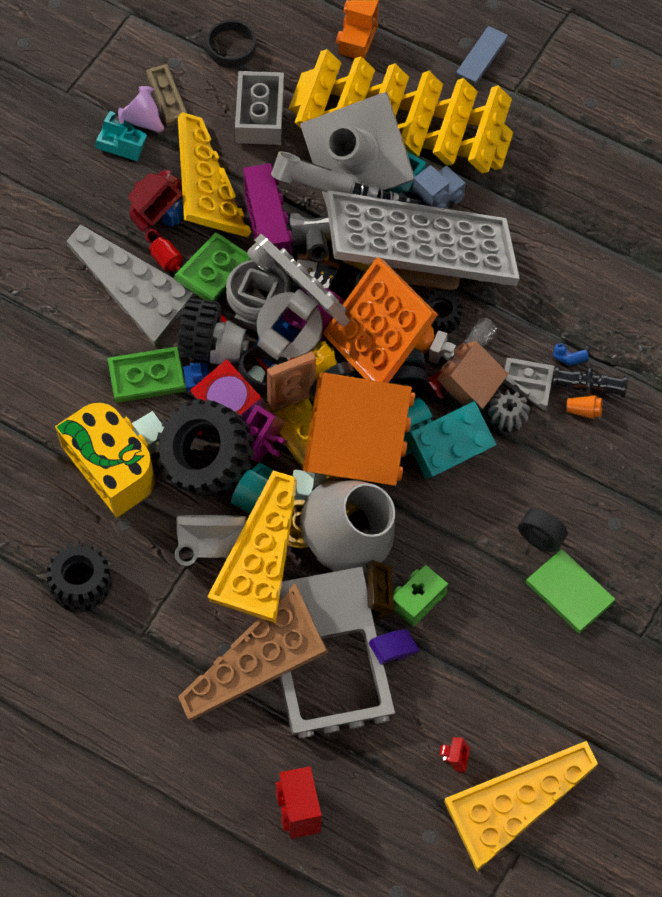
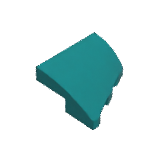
[94,111,147,161]

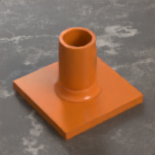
[322,257,438,383]

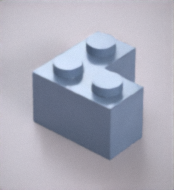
[413,165,465,209]

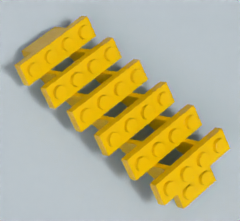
[288,49,513,174]

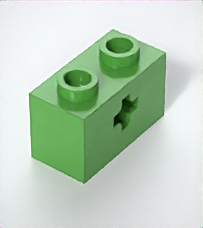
[393,565,448,627]

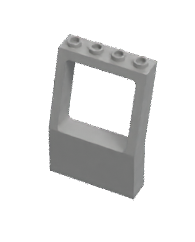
[279,567,395,739]

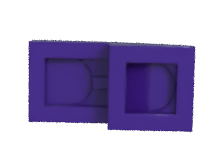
[369,629,420,665]

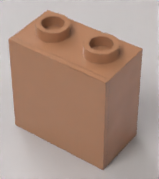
[437,341,508,410]

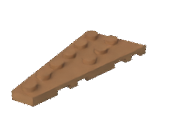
[178,584,328,721]

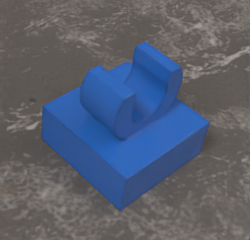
[183,362,209,392]

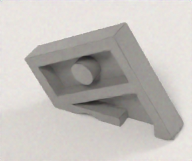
[502,358,554,410]

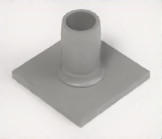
[300,92,415,206]

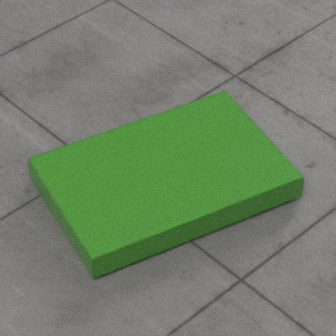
[174,232,252,302]
[107,347,186,403]
[526,549,615,634]

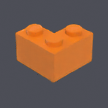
[336,0,379,59]

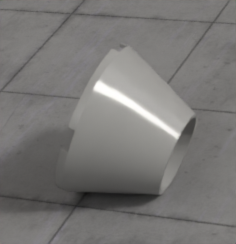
[300,478,395,573]

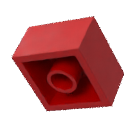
[275,766,322,839]

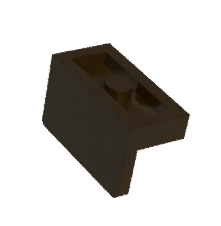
[366,560,394,622]

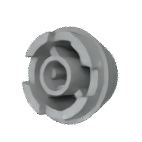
[210,320,249,365]

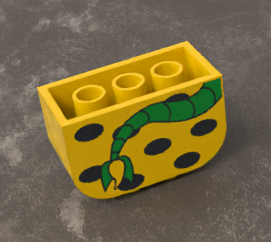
[55,403,155,518]

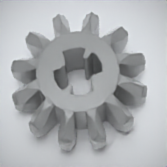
[488,390,530,432]

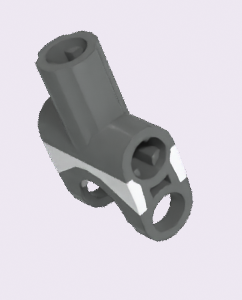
[290,209,332,261]

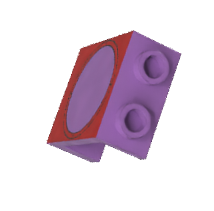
[190,359,268,422]

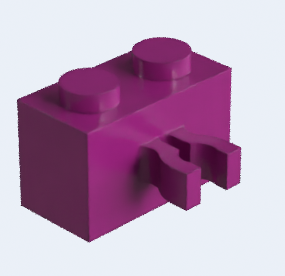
[246,405,288,463]

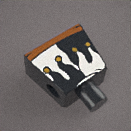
[293,254,341,293]

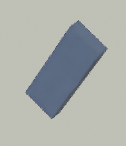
[456,26,508,86]

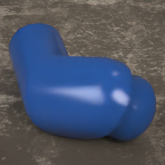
[553,344,589,366]

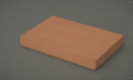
[267,352,316,412]

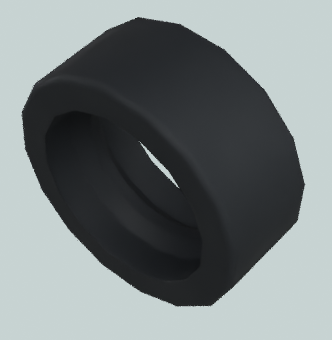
[518,508,568,552]

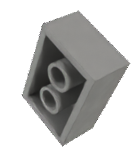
[235,71,284,145]

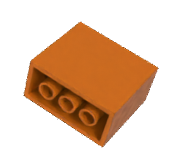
[303,372,415,486]

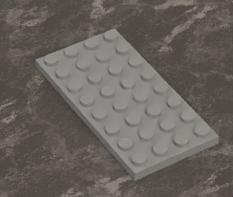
[326,190,520,286]

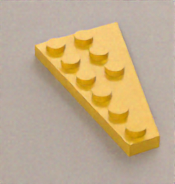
[178,112,251,238]
[207,471,297,623]
[444,741,598,871]

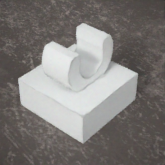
[429,330,456,364]

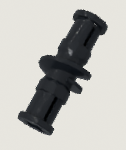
[553,366,628,398]

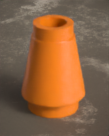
[567,395,603,419]

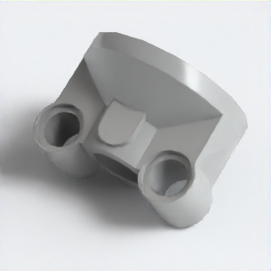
[175,515,247,566]

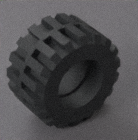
[178,297,221,361]
[46,542,111,612]

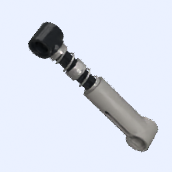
[271,151,422,205]

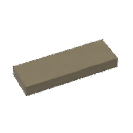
[146,64,187,127]

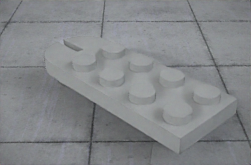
[247,234,350,327]

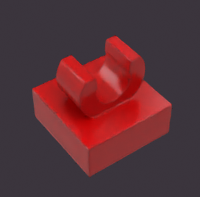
[426,370,449,399]
[439,737,470,772]

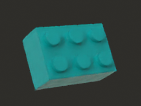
[404,401,496,479]

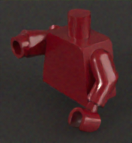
[128,170,183,243]

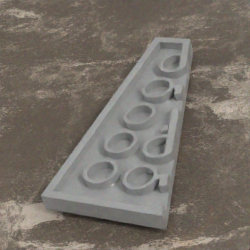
[67,224,195,347]

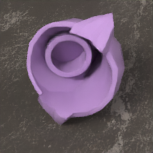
[118,86,164,133]

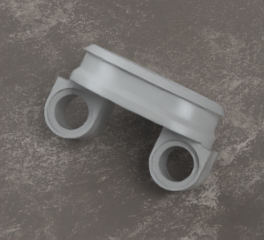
[226,260,291,332]
[257,289,323,360]

